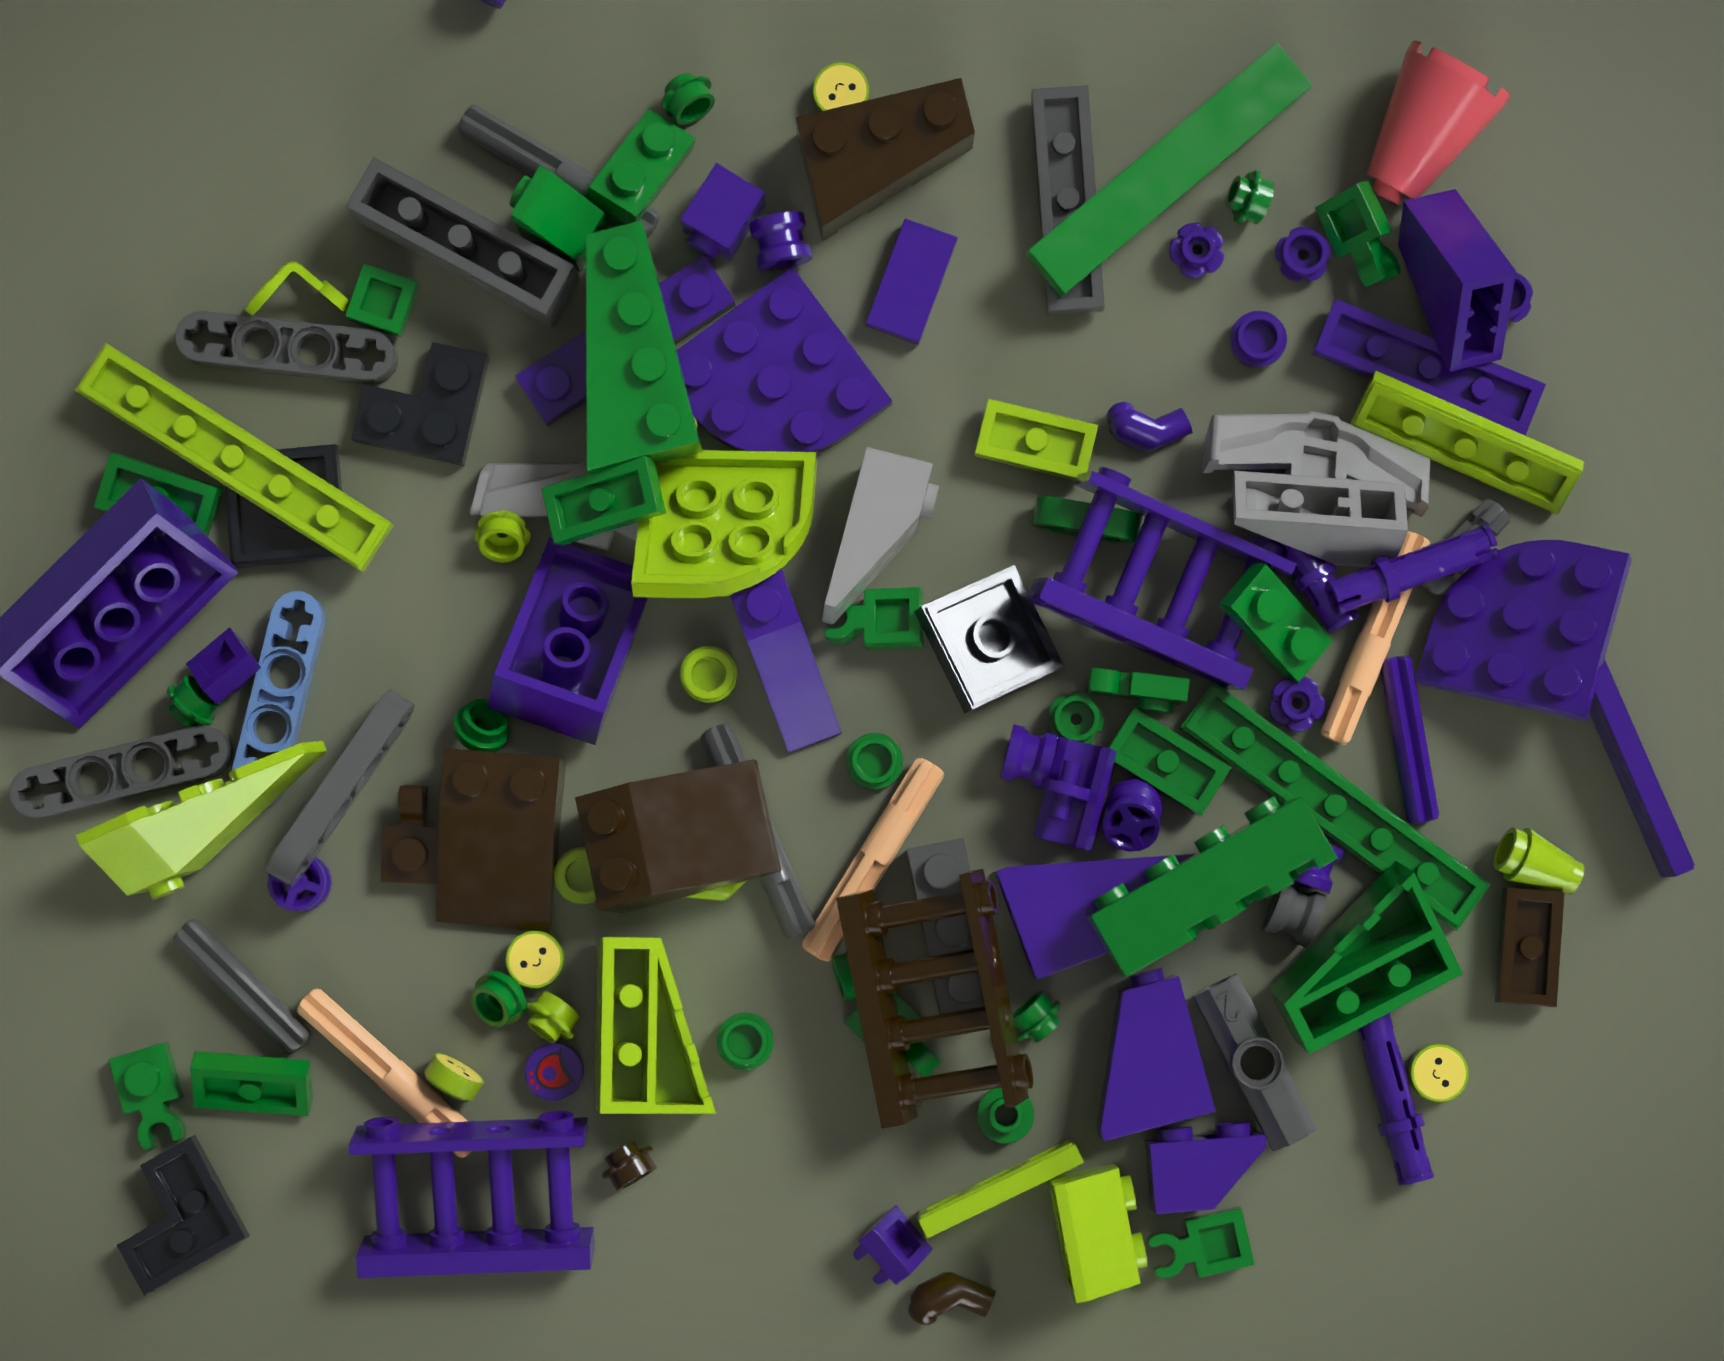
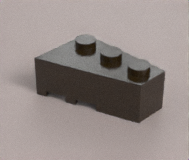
[796,78,975,241]

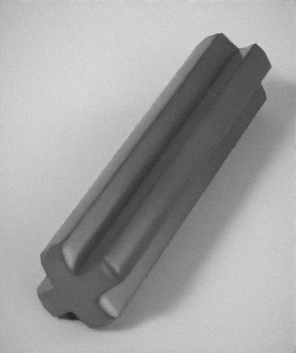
[173,919,311,1054]

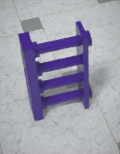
[1026,467,1297,690]
[349,1111,595,1278]

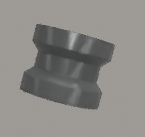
[1262,883,1327,948]

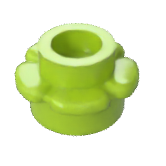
[474,510,531,563]
[526,991,580,1043]

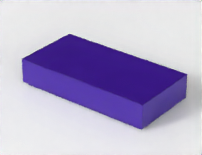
[866,218,958,345]

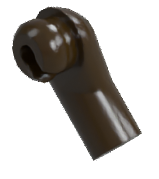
[908,1272,996,1325]

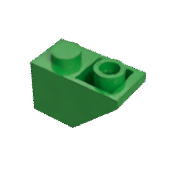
[509,166,609,272]

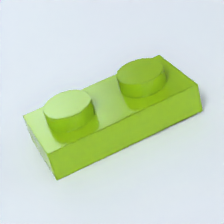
[974,399,1098,481]

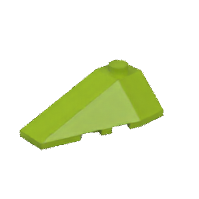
[75,741,327,900]

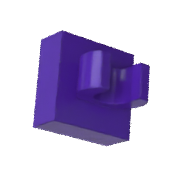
[853,1205,933,1285]

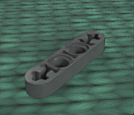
[175,311,398,384]
[266,689,415,887]
[10,725,233,819]

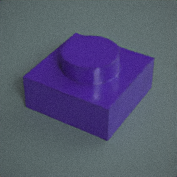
[186,627,261,704]

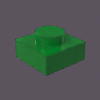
[345,263,420,338]

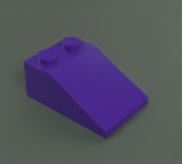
[487,537,649,745]

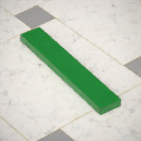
[1025,42,1313,297]
[1179,682,1491,931]

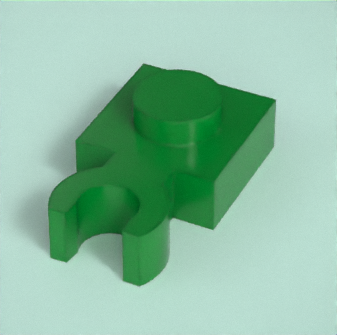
[825,587,924,650]
[1087,668,1190,714]
[108,1042,186,1150]
[1146,1206,1255,1278]

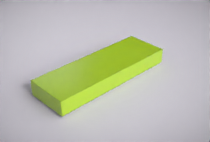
[917,1139,1084,1239]

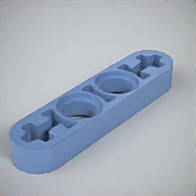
[230,591,326,808]

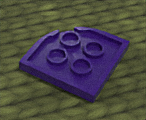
[677,266,892,453]
[1416,540,1632,722]

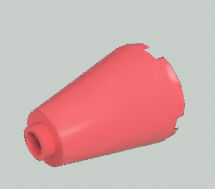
[1366,40,1511,206]

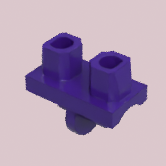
[1033,737,1117,851]

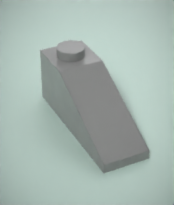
[822,447,939,624]
[1232,471,1408,567]

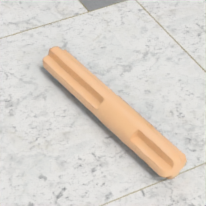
[1320,531,1430,745]
[802,758,944,962]
[297,988,471,1158]

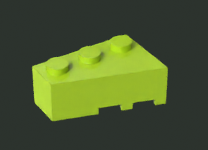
[594,937,716,1114]

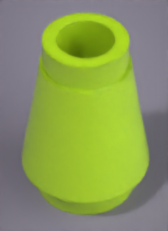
[1493,827,1584,895]

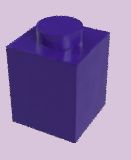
[680,163,766,261]

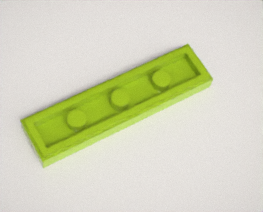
[1350,370,1584,515]

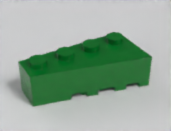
[586,220,703,473]
[1087,796,1338,977]

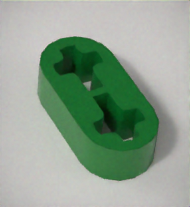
[1032,496,1143,545]

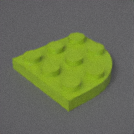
[631,450,817,598]

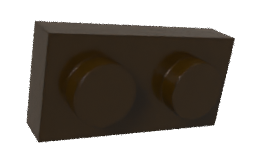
[1495,888,1565,1007]

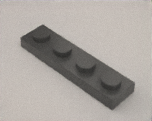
[1031,85,1105,315]

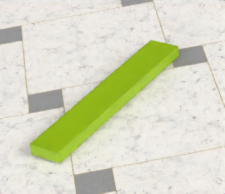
[75,343,394,573]

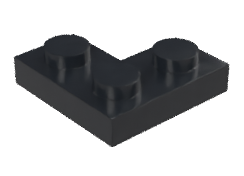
[351,342,490,466]
[117,1135,250,1296]

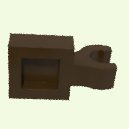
[381,785,439,884]

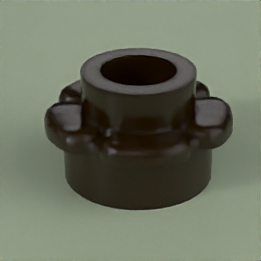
[602,1141,657,1192]

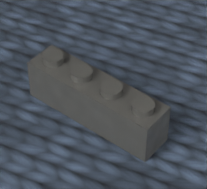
[346,157,579,327]

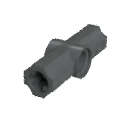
[1192,973,1318,1151]

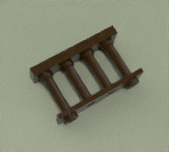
[836,868,1033,1129]

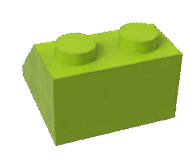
[1048,1163,1148,1304]

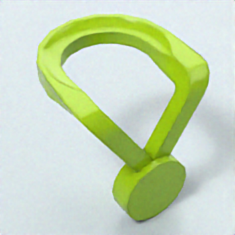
[244,261,350,316]

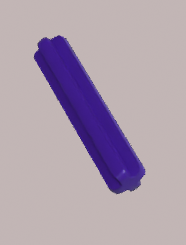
[1381,656,1439,824]

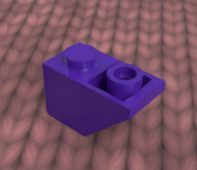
[1145,1122,1267,1214]

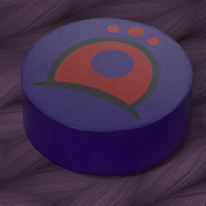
[525,1042,584,1101]

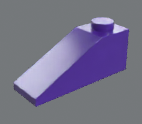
[730,569,842,753]

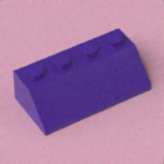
[0,478,238,729]

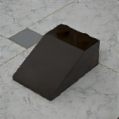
[436,748,566,931]
[575,759,782,914]

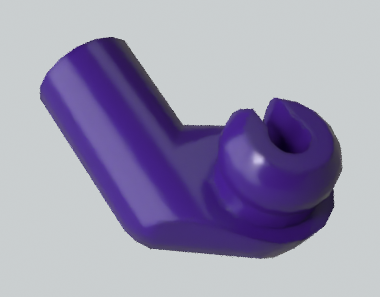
[1106,402,1193,452]

